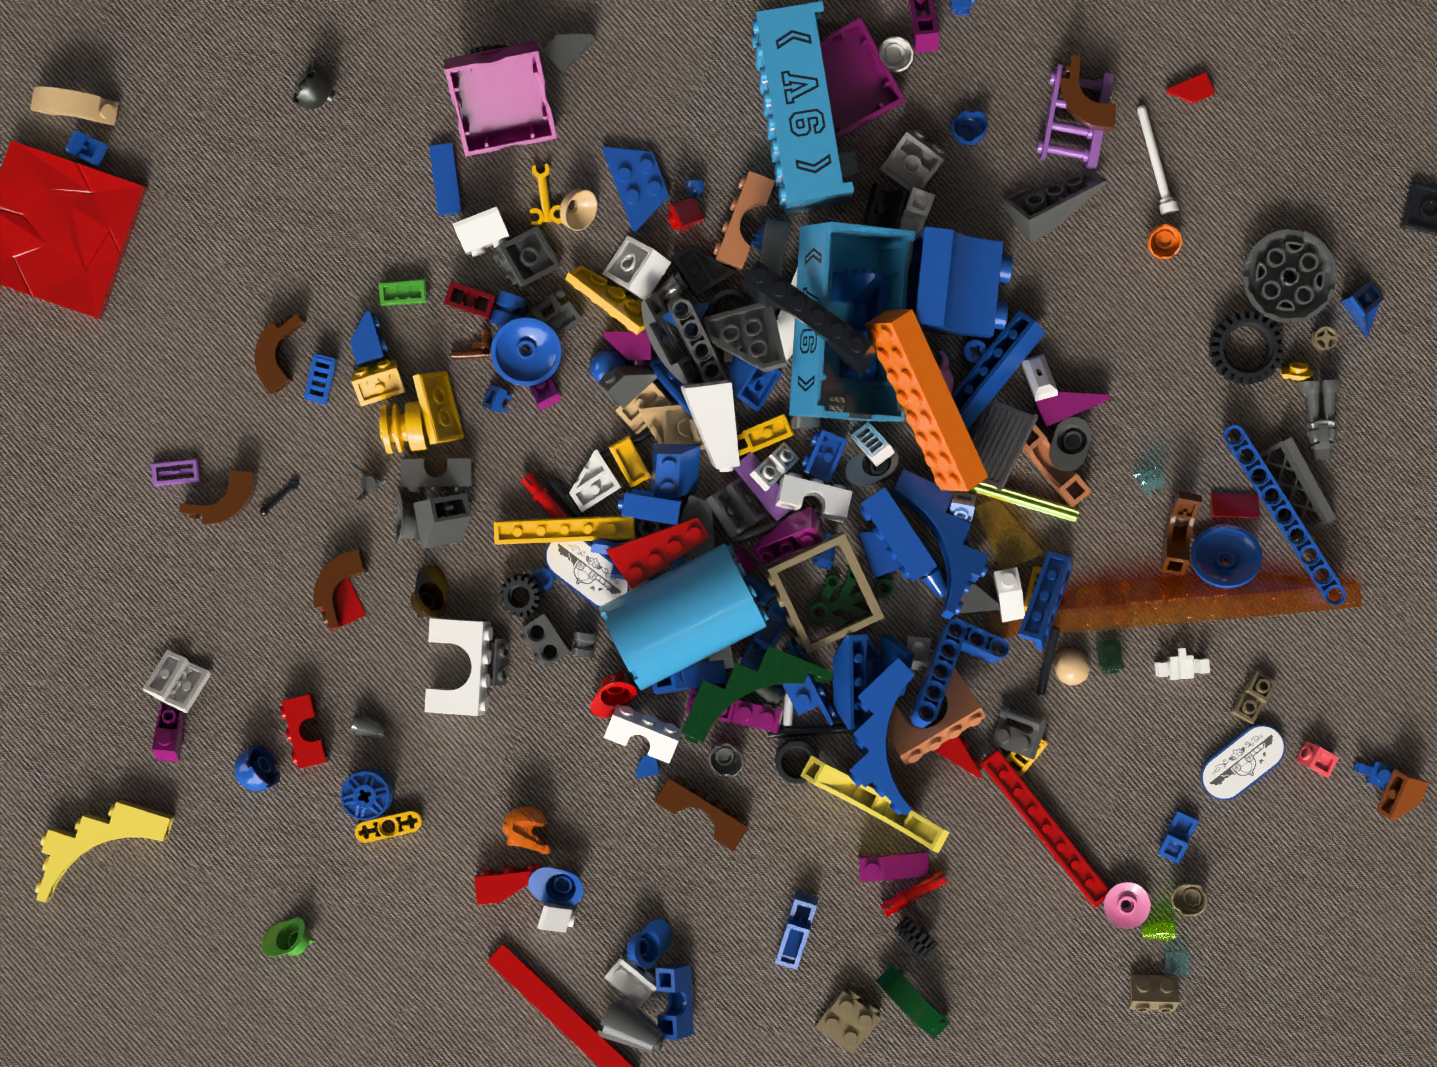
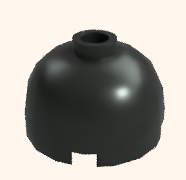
[292,61,335,109]

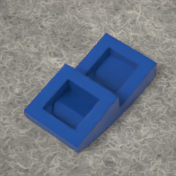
[1157,808,1199,864]

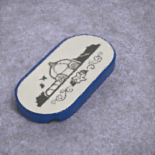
[545,541,629,607]
[1200,725,1285,800]

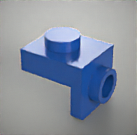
[65,130,109,167]

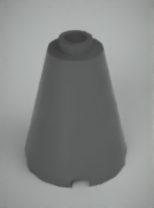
[598,994,666,1053]

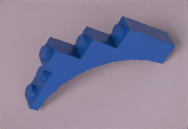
[890,469,989,620]
[849,657,915,816]

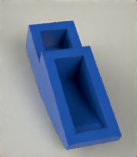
[739,601,789,671]
[775,891,818,970]

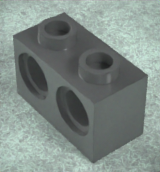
[520,613,571,668]

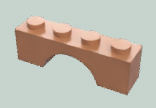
[713,171,775,271]
[1022,424,1092,507]

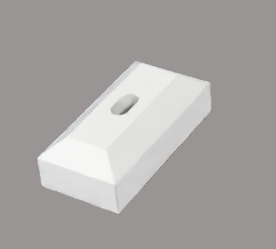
[1022,354,1058,401]

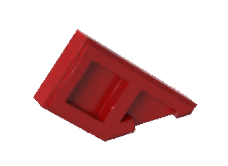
[1165,72,1215,104]

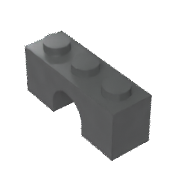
[400,458,473,492]

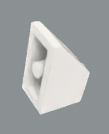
[993,567,1025,622]
[537,902,576,933]

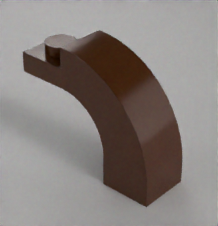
[1060,55,1116,132]
[254,314,306,395]
[179,470,258,524]
[1161,491,1202,576]
[313,549,367,629]

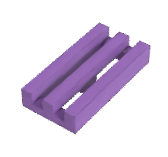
[151,458,201,486]

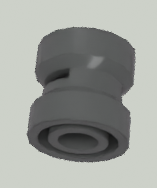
[571,631,597,658]

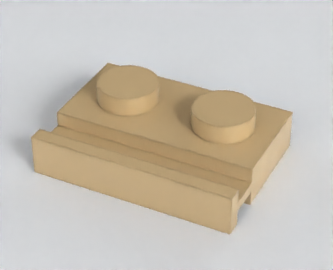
[614,382,671,435]

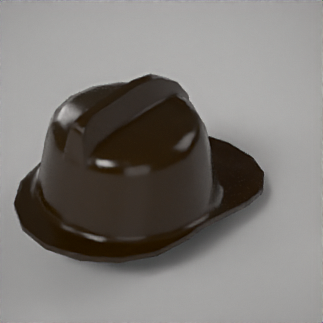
[410,565,448,618]

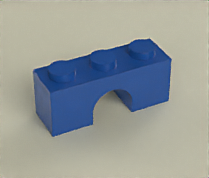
[655,963,694,1040]

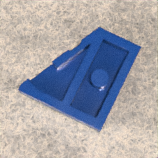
[881,634,915,696]

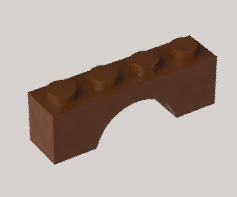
[654,776,749,852]

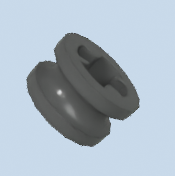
[639,520,660,536]

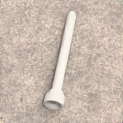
[1137,105,1179,215]

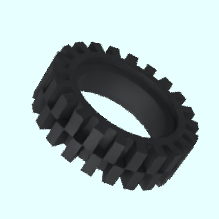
[1208,311,1285,385]

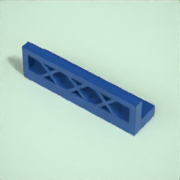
[1018,551,1073,651]

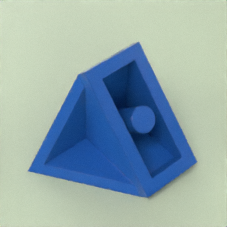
[1340,280,1384,339]

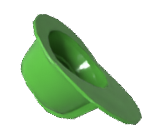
[262,917,314,957]

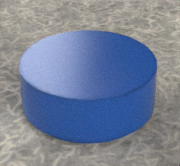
[531,567,555,590]

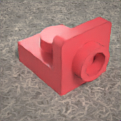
[1296,741,1339,778]

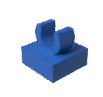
[481,384,513,412]

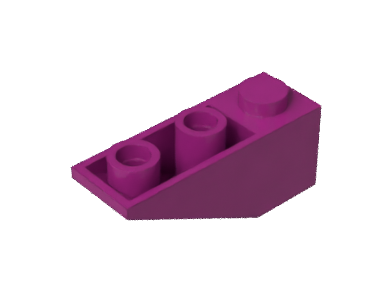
[750,507,823,565]
[152,701,185,762]

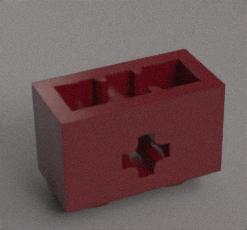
[443,282,497,320]

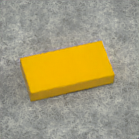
[608,436,651,488]

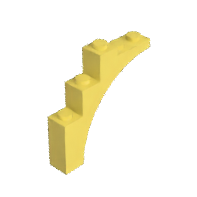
[800,755,950,853]
[35,800,175,902]

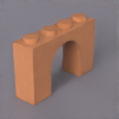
[887,667,985,766]

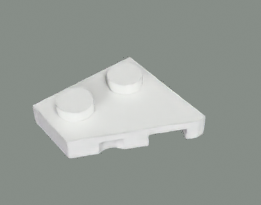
[569,450,621,512]

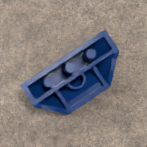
[833,634,882,729]

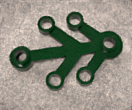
[807,568,894,628]

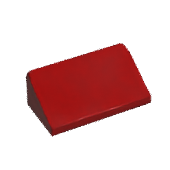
[1210,494,1260,518]

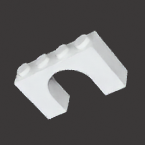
[425,618,493,716]

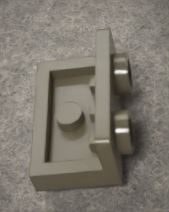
[1129,975,1179,1013]

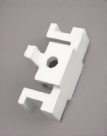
[1154,648,1210,680]

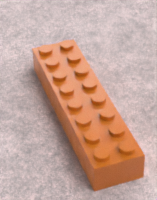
[864,309,988,491]

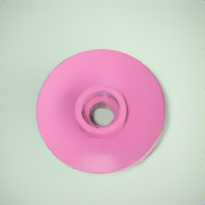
[1104,882,1151,929]

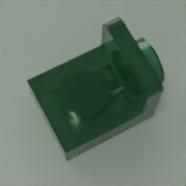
[1095,639,1125,674]

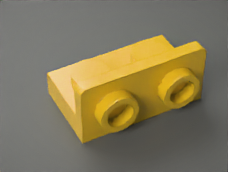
[352,359,406,406]

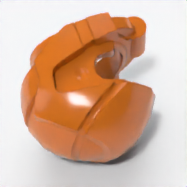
[502,806,551,854]

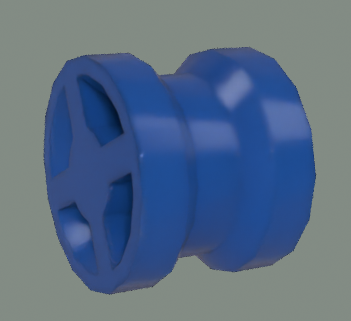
[962,340,987,364]

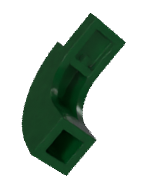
[876,965,950,1038]

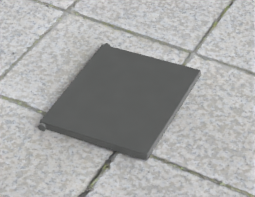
[967,399,1038,492]

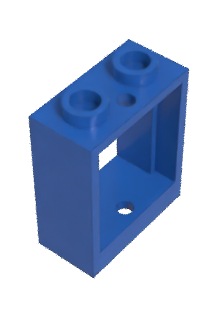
[618,488,682,525]

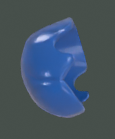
[951,110,988,145]
[589,350,626,382]

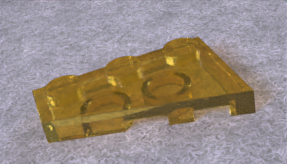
[975,498,1045,570]

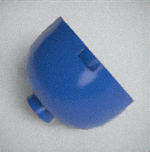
[234,744,280,792]

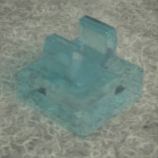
[1134,466,1166,497]

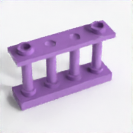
[1036,64,1114,170]

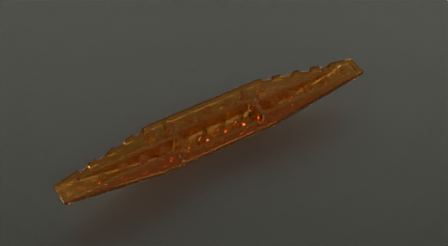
[988,572,1362,637]

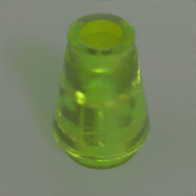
[1141,919,1176,942]

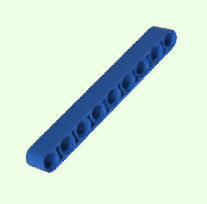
[1223,425,1346,606]

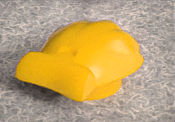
[1280,362,1315,381]

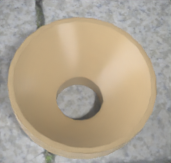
[560,188,598,231]

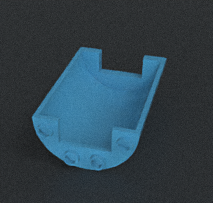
[599,543,769,691]

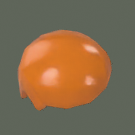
[1146,223,1183,259]

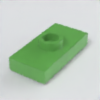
[378,279,428,307]

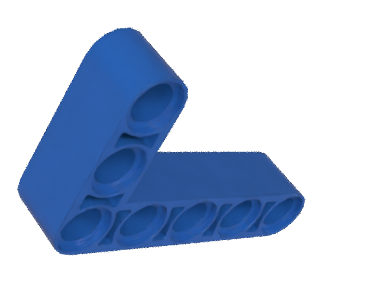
[910,618,1009,728]

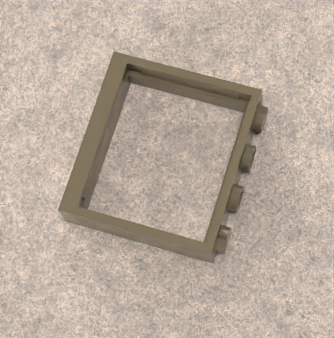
[765,530,884,653]

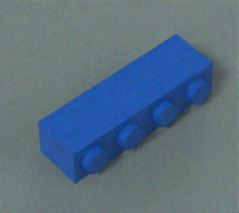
[860,487,937,582]

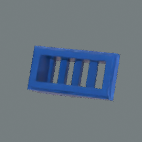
[304,353,339,405]

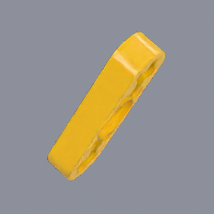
[355,810,423,843]

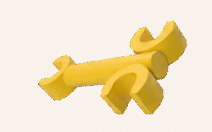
[530,164,563,227]

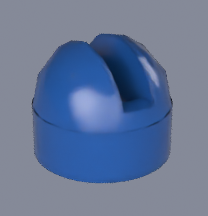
[685,180,704,197]

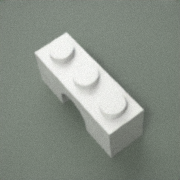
[775,473,852,523]
[604,704,682,763]

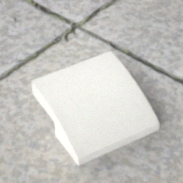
[143,650,211,713]

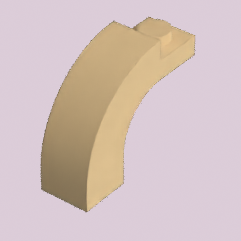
[30,87,119,126]

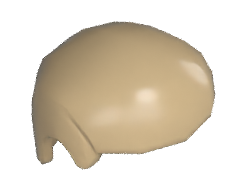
[1053,648,1090,685]

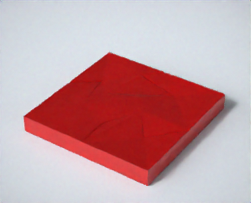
[0,140,147,320]

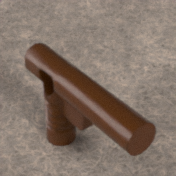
[451,329,491,360]

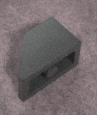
[542,34,595,74]
[599,365,658,409]
[959,583,1001,613]

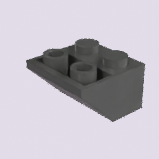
[413,493,471,549]

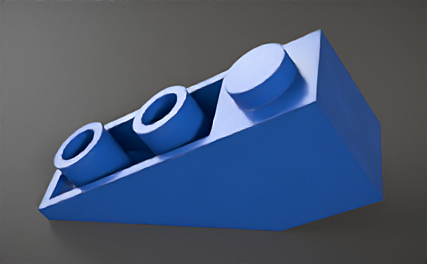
[652,660,727,695]

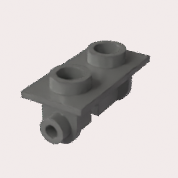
[488,638,509,686]

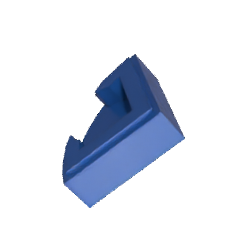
[636,754,660,778]

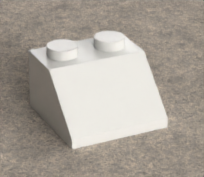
[453,206,511,257]
[602,235,671,300]

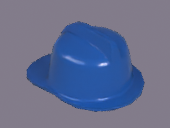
[528,867,584,907]
[625,919,672,969]

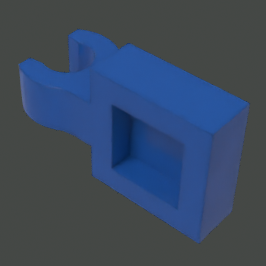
[1353,760,1398,789]

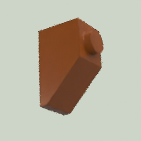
[1376,768,1429,821]

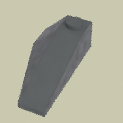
[1003,170,1107,242]

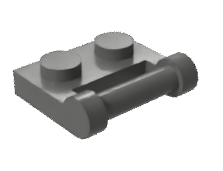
[991,705,1047,760]

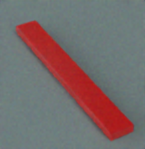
[979,748,1109,908]
[487,943,635,1067]

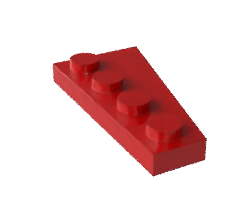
[605,516,710,589]

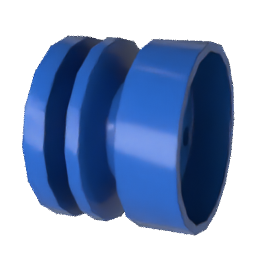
[340,768,395,821]

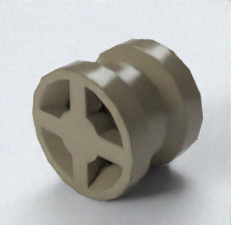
[1310,326,1338,351]

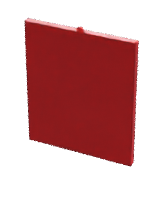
[313,578,366,631]

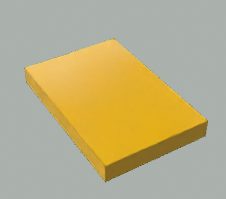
[413,371,464,445]

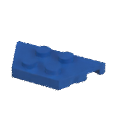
[602,147,669,233]

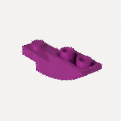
[686,689,784,733]

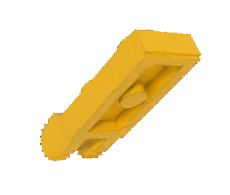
[737,414,794,456]

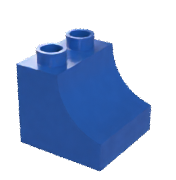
[906,227,1013,339]

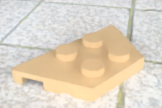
[638,405,705,450]

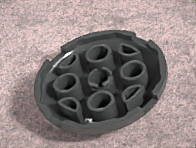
[1243,229,1337,323]

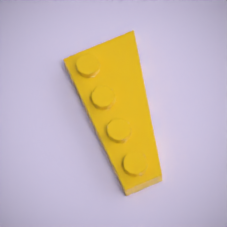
[565,265,663,334]

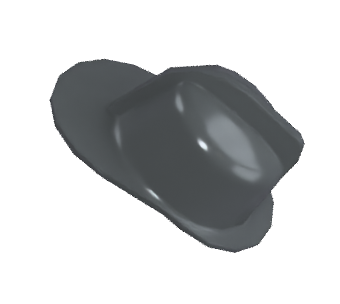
[1049,417,1092,472]
[845,445,899,486]
[395,488,420,545]

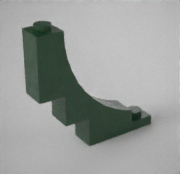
[681,645,834,744]

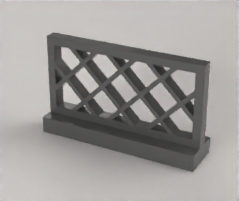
[1244,436,1337,545]

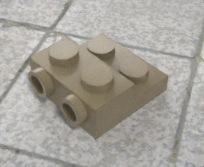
[815,988,881,1054]

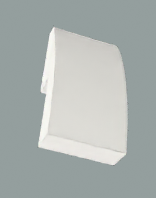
[750,442,800,492]

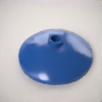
[491,317,561,386]
[1191,524,1262,588]

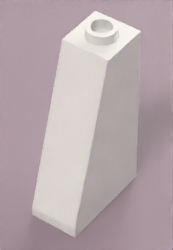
[681,380,740,472]

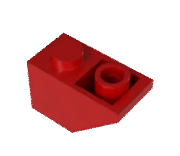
[666,197,704,233]

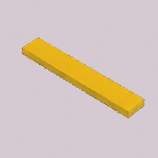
[494,515,635,545]

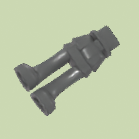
[1297,379,1342,460]

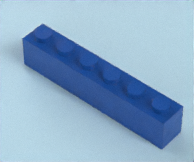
[951,310,1045,430]

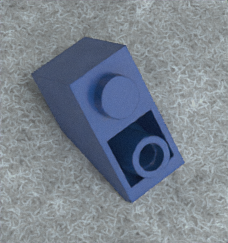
[831,269,886,304]
[350,311,388,365]

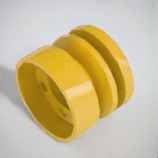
[379,401,428,454]

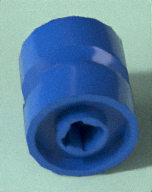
[489,291,528,326]

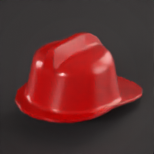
[590,670,637,718]

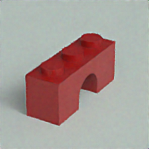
[280,693,329,769]

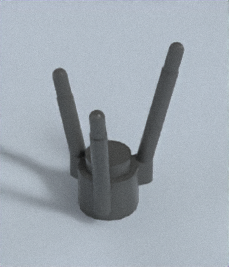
[350,462,388,502]

